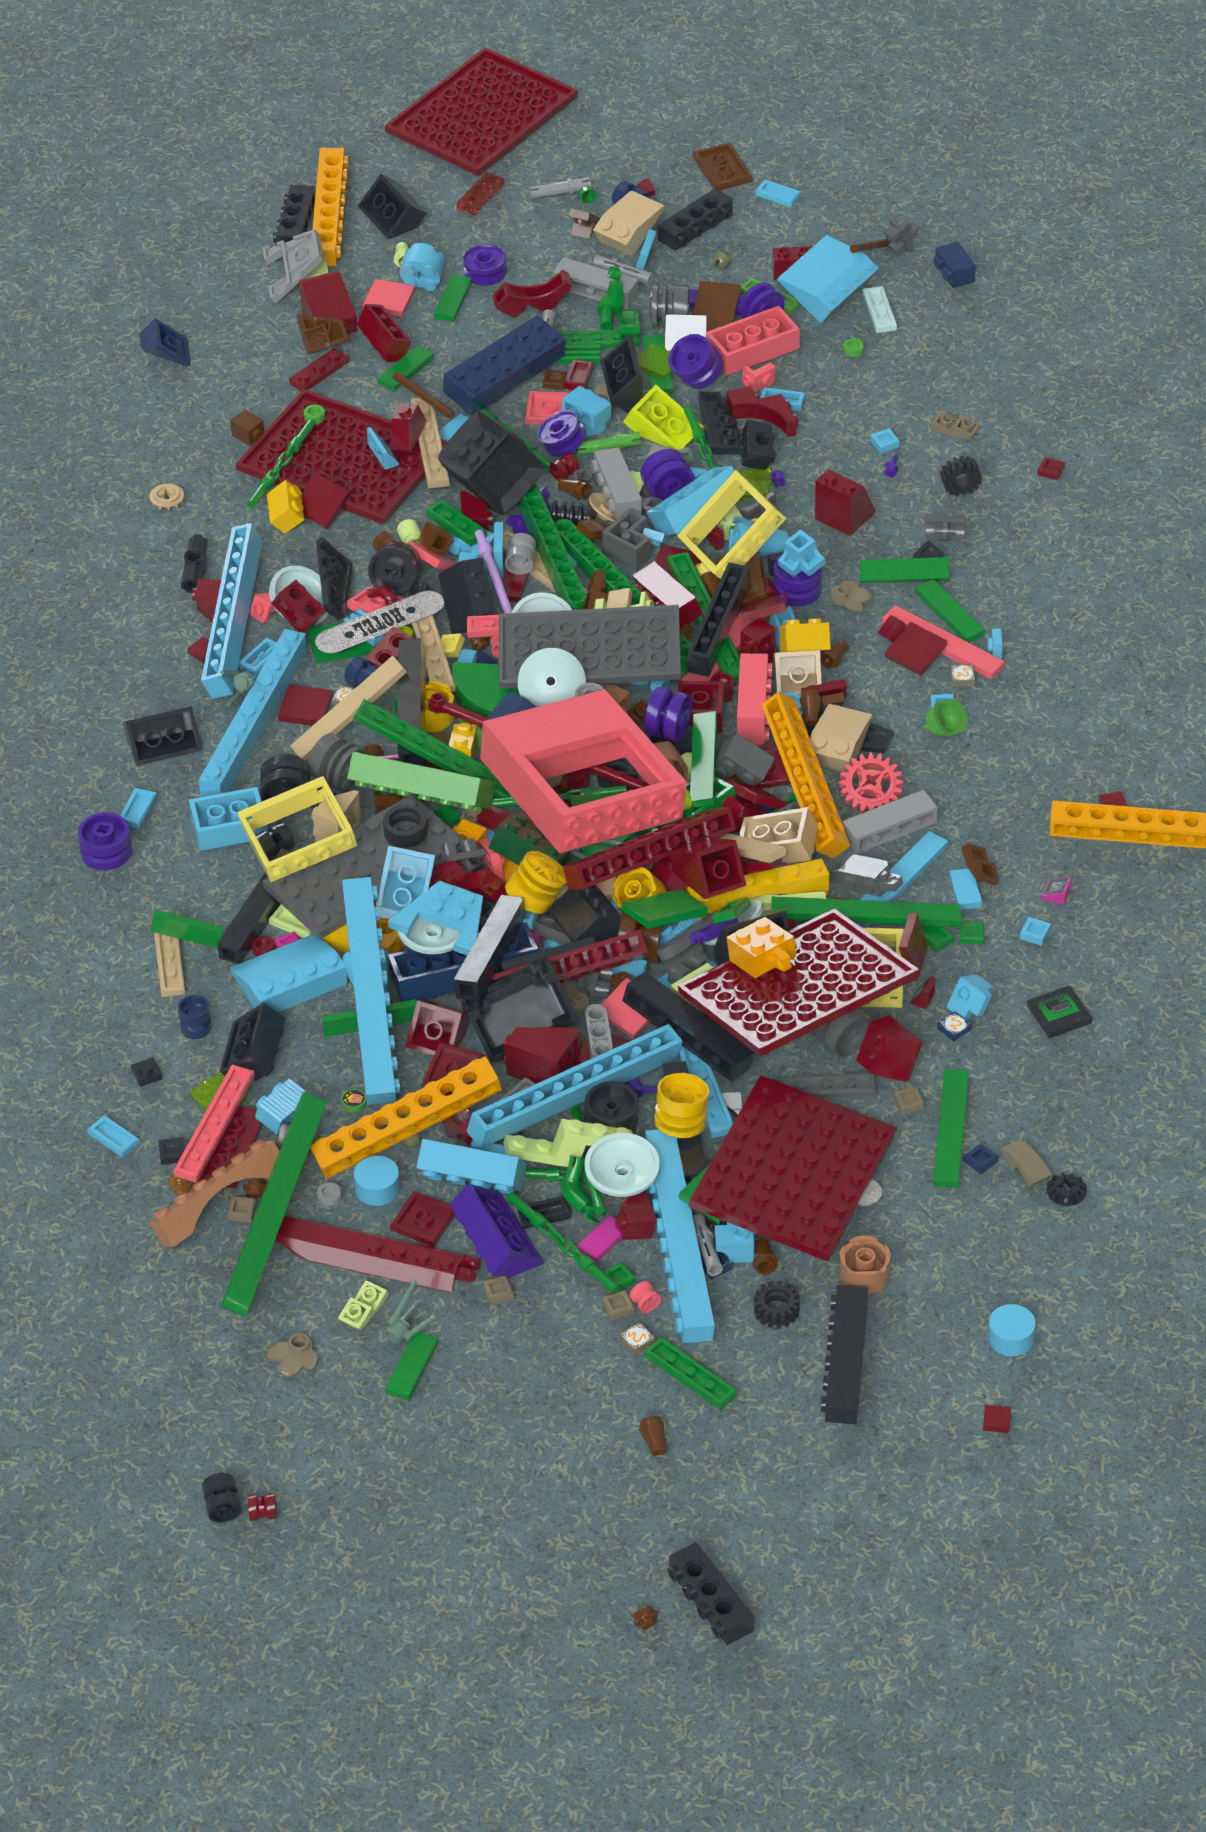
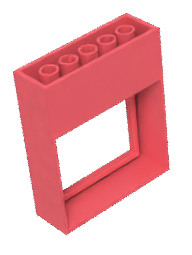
[480,689,687,854]

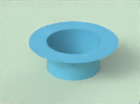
[354,1156,400,1206]
[988,1304,1036,1356]

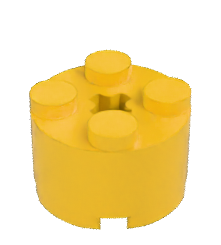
[425,681,455,734]
[612,867,666,909]

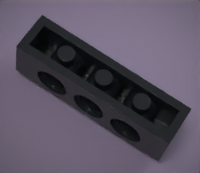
[273,184,315,246]
[657,188,733,251]
[668,1542,754,1646]

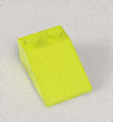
[623,385,704,450]

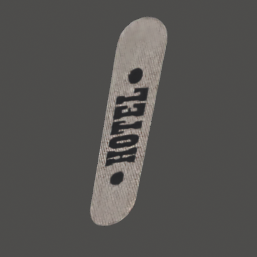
[315,591,444,653]

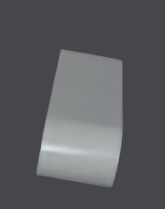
[585,1004,613,1059]

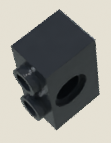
[740,419,776,470]

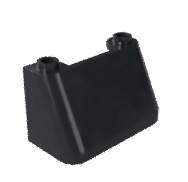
[462,959,578,1063]

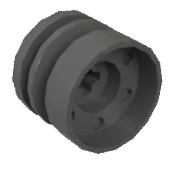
[649,284,689,328]
[307,733,367,793]
[811,1008,872,1058]

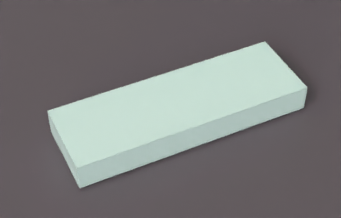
[862,286,897,333]

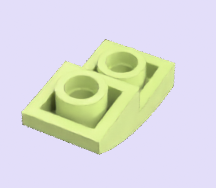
[338,1280,389,1330]

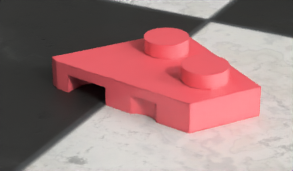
[478,838,505,881]

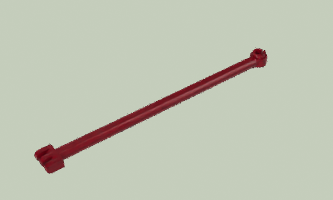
[428,692,649,790]

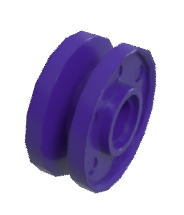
[463,244,507,286]
[739,282,785,318]
[538,410,586,457]

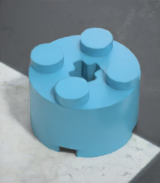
[400,243,445,291]

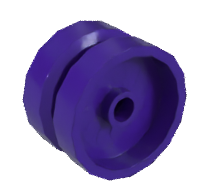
[668,334,723,389]
[640,449,695,501]
[773,554,822,606]
[644,686,692,743]
[78,812,132,871]

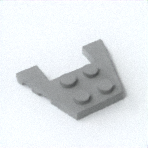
[263,229,324,303]

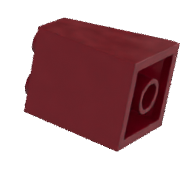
[299,270,358,334]
[815,469,876,536]
[668,837,746,899]
[503,1027,580,1084]

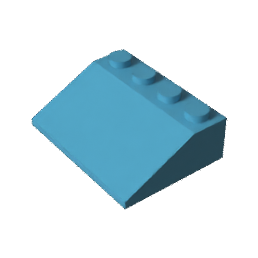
[777,235,879,323]
[230,934,347,1012]

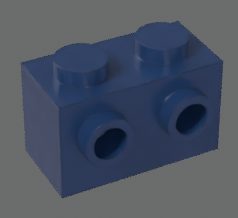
[933,241,976,288]

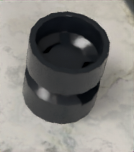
[254,822,295,861]
[202,1473,241,1523]

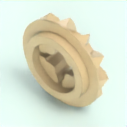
[149,484,184,510]

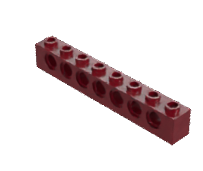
[562,807,736,889]
[460,929,648,1012]

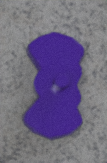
[506,515,530,535]

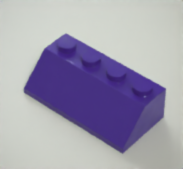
[450,1183,544,1278]

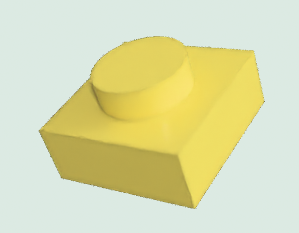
[441,633,465,658]

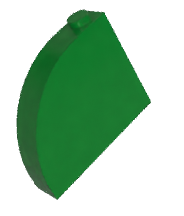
[452,662,520,718]

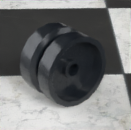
[368,541,422,595]
[260,754,311,802]
[584,1081,639,1134]

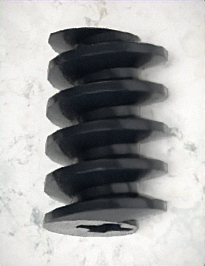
[549,500,595,527]

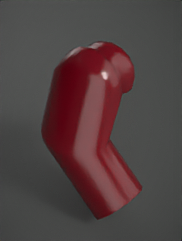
[366,585,397,606]

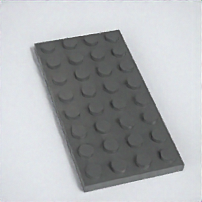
[499,604,681,689]
[263,794,463,940]

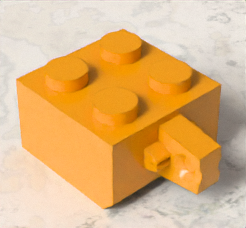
[727,917,796,978]

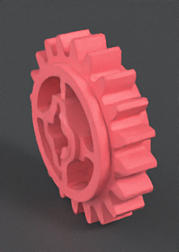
[839,752,903,814]

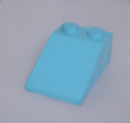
[376,846,435,919]

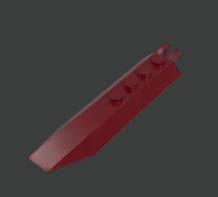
[275,1216,481,1293]

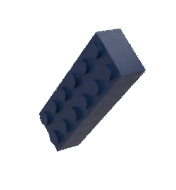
[443,315,566,416]
[388,922,539,1002]

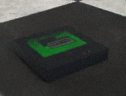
[1027,985,1092,1039]

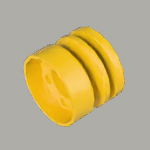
[505,851,567,914]
[654,1073,709,1138]

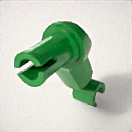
[597,266,624,330]
[560,1155,606,1223]

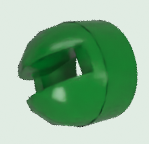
[579,186,596,204]

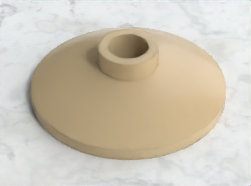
[589,493,616,522]

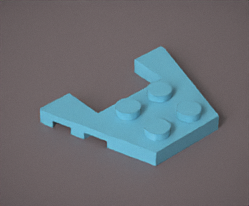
[388,881,483,955]

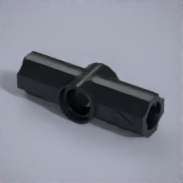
[181,534,208,593]

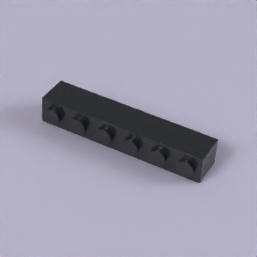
[687,562,750,677]
[622,972,755,1082]
[821,1285,868,1424]

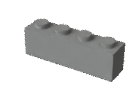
[553,257,639,309]
[591,447,642,520]
[842,790,938,854]

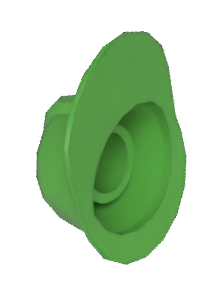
[923,699,968,737]

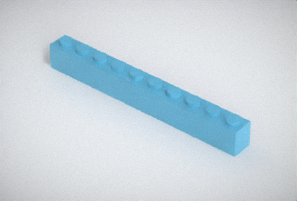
[201,523,263,699]
[199,629,307,797]
[342,877,400,1105]
[467,1024,683,1149]
[644,1130,715,1343]

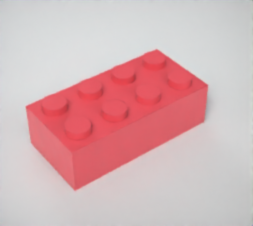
[706,306,800,376]
[737,653,772,746]

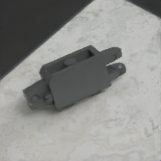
[828,854,903,897]

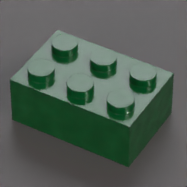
[488,811,572,866]

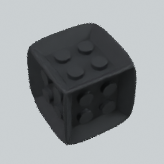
[438,411,544,515]

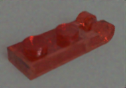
[457,172,504,216]

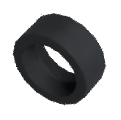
[383,804,428,848]

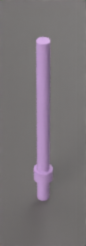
[475,530,512,614]

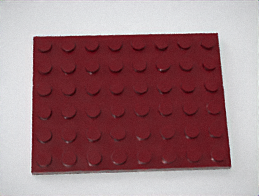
[385,47,578,176]
[236,389,448,525]
[677,908,920,1057]
[688,1075,897,1262]

